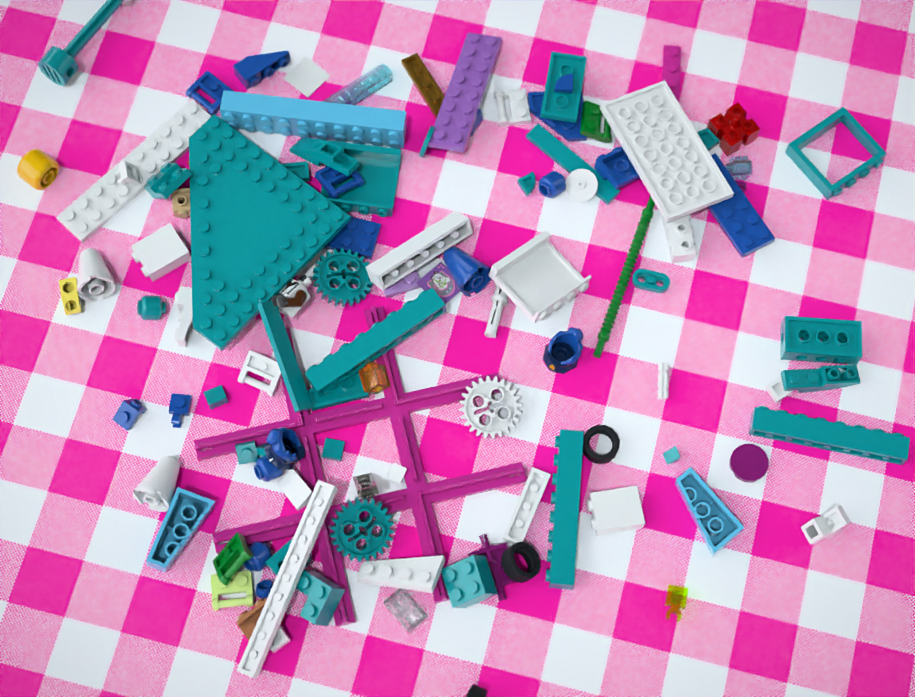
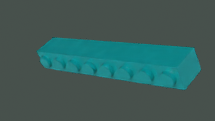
[305,288,446,397]
[748,406,910,465]
[545,429,584,590]

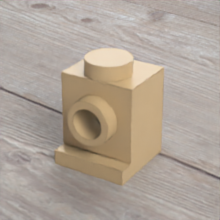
[172,188,190,218]

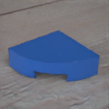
[554,74,573,93]

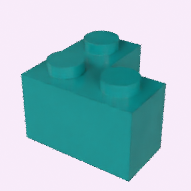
[296,569,345,626]

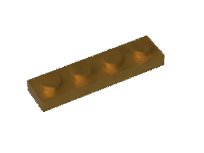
[401,53,444,118]

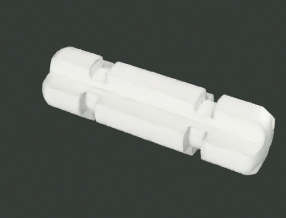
[658,362,669,400]

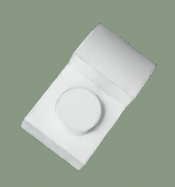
[801,505,851,545]

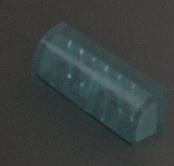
[322,63,393,105]

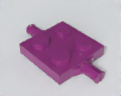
[468,534,516,601]

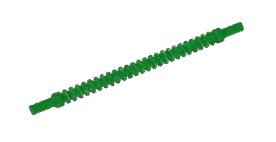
[593,195,655,358]

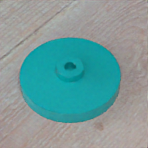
[419,125,435,158]

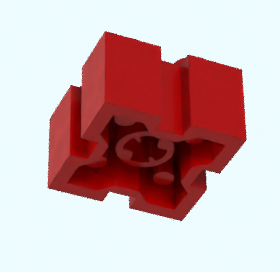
[707,102,760,157]

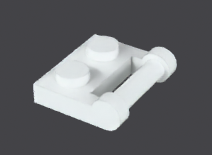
[493,89,531,127]
[238,350,282,397]

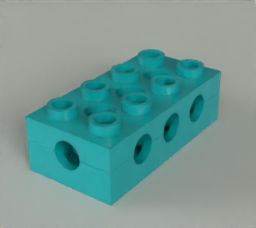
[780,316,862,365]

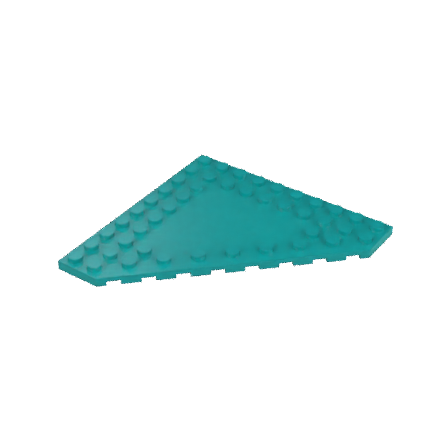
[189,114,351,351]

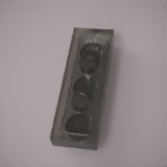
[352,472,379,499]

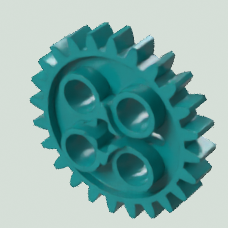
[312,248,373,307]
[329,496,395,562]

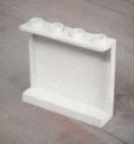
[488,230,592,323]

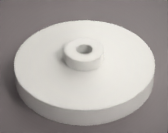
[565,169,598,202]

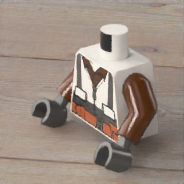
[272,275,312,318]

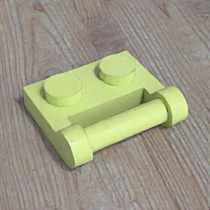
[211,571,254,611]

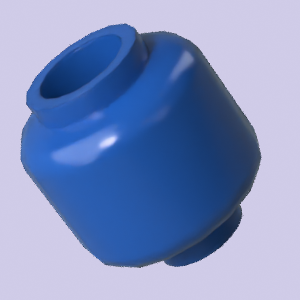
[539,171,566,198]
[253,455,283,482]
[243,542,272,572]

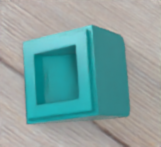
[203,385,228,410]

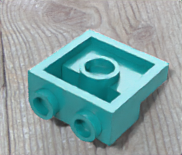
[144,162,192,199]

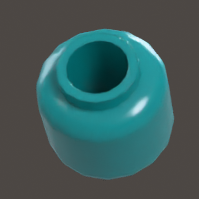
[137,295,166,320]

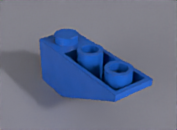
[233,50,291,90]

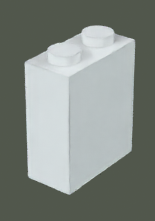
[131,223,191,282]
[586,485,645,536]

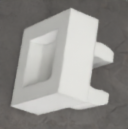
[116,161,139,185]

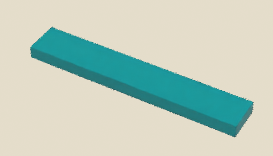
[526,124,621,205]
[257,301,314,412]

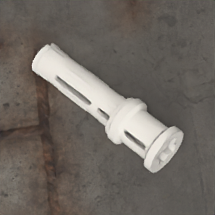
[484,283,508,338]

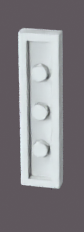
[502,467,551,544]

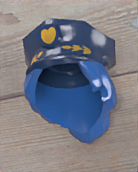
[543,327,583,374]
[264,427,305,470]

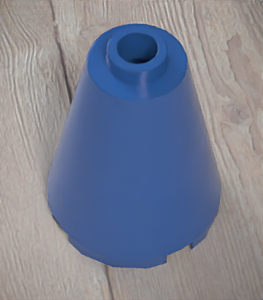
[443,246,491,297]

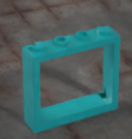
[785,106,887,200]

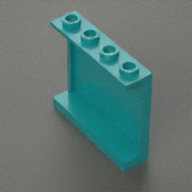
[321,140,402,217]

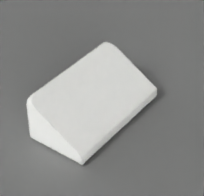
[278,468,312,510]

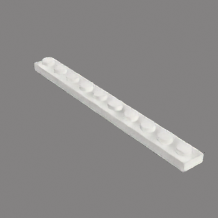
[237,480,338,679]

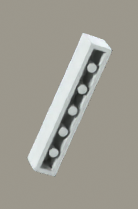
[366,210,473,290]

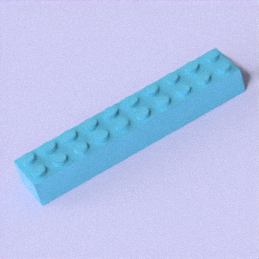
[220,90,407,149]

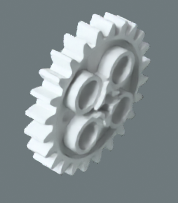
[459,376,522,439]

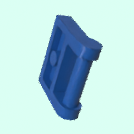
[185,70,233,115]
[315,166,364,199]

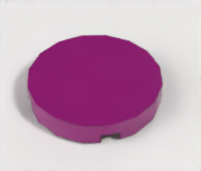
[729,444,769,483]

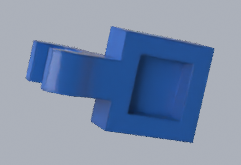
[168,393,192,428]

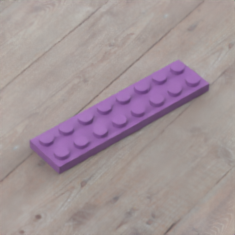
[428,32,502,153]

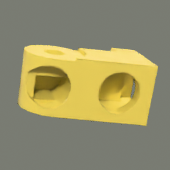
[59,277,82,315]

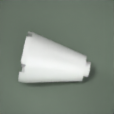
[77,248,116,302]
[133,455,180,512]

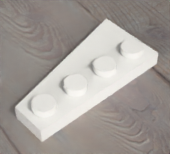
[356,555,445,593]

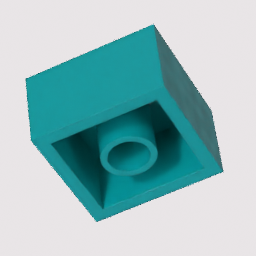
[441,555,498,609]

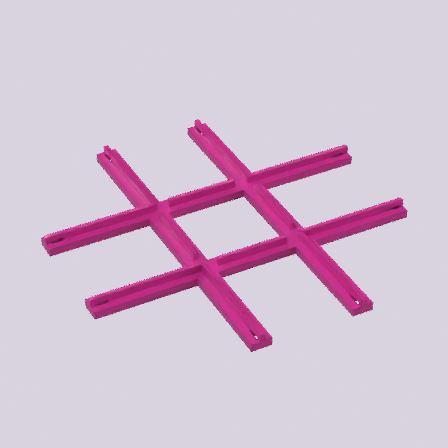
[194,305,527,627]

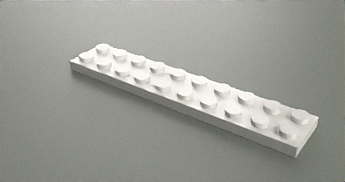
[56,99,211,244]

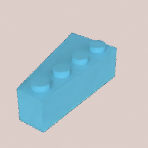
[675,467,744,557]
[146,487,215,573]

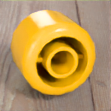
[17,149,59,190]

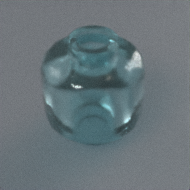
[725,156,753,180]

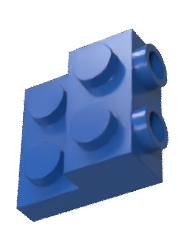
[594,147,640,190]

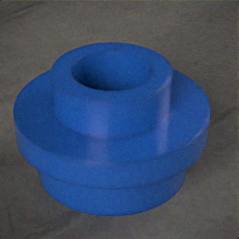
[255,580,273,598]

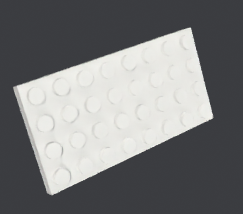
[600,80,734,223]

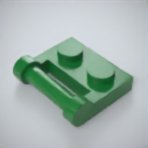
[580,100,612,143]
[212,532,253,586]

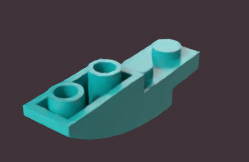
[289,138,359,176]
[781,365,861,393]

